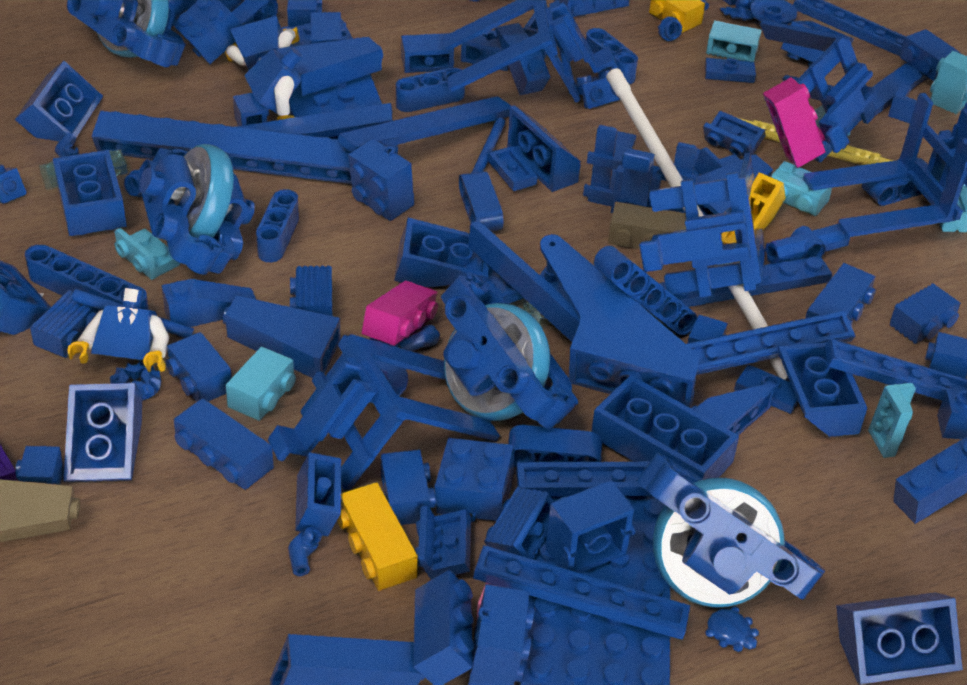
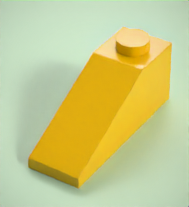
[721,172,786,244]

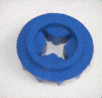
[110,361,162,400]

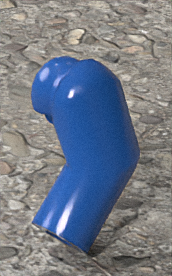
[288,527,322,576]

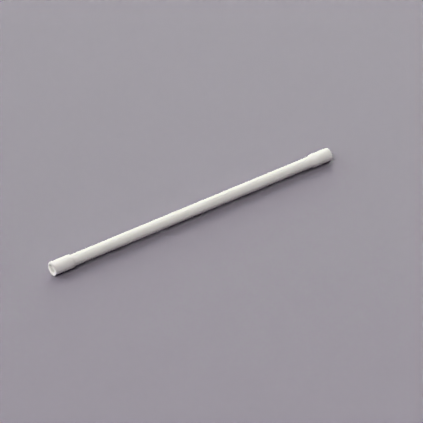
[606,69,790,382]

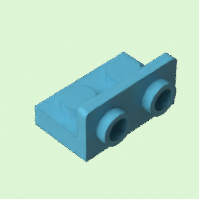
[114,228,180,280]
[868,383,916,458]

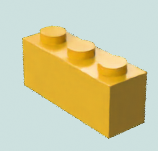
[337,482,418,591]

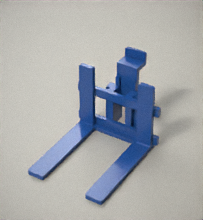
[442,0,618,102]
[760,20,879,162]
[803,93,967,237]
[583,125,701,213]
[639,153,765,297]
[268,334,500,490]

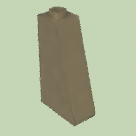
[0,479,80,542]

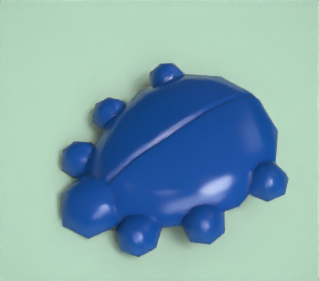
[720,7,754,21]
[705,606,759,652]

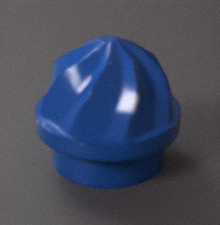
[657,17,682,41]
[124,169,142,197]

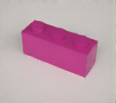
[763,77,825,168]
[361,280,438,346]

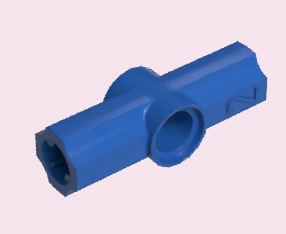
[765,224,850,264]

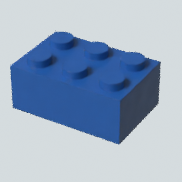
[53,150,127,236]

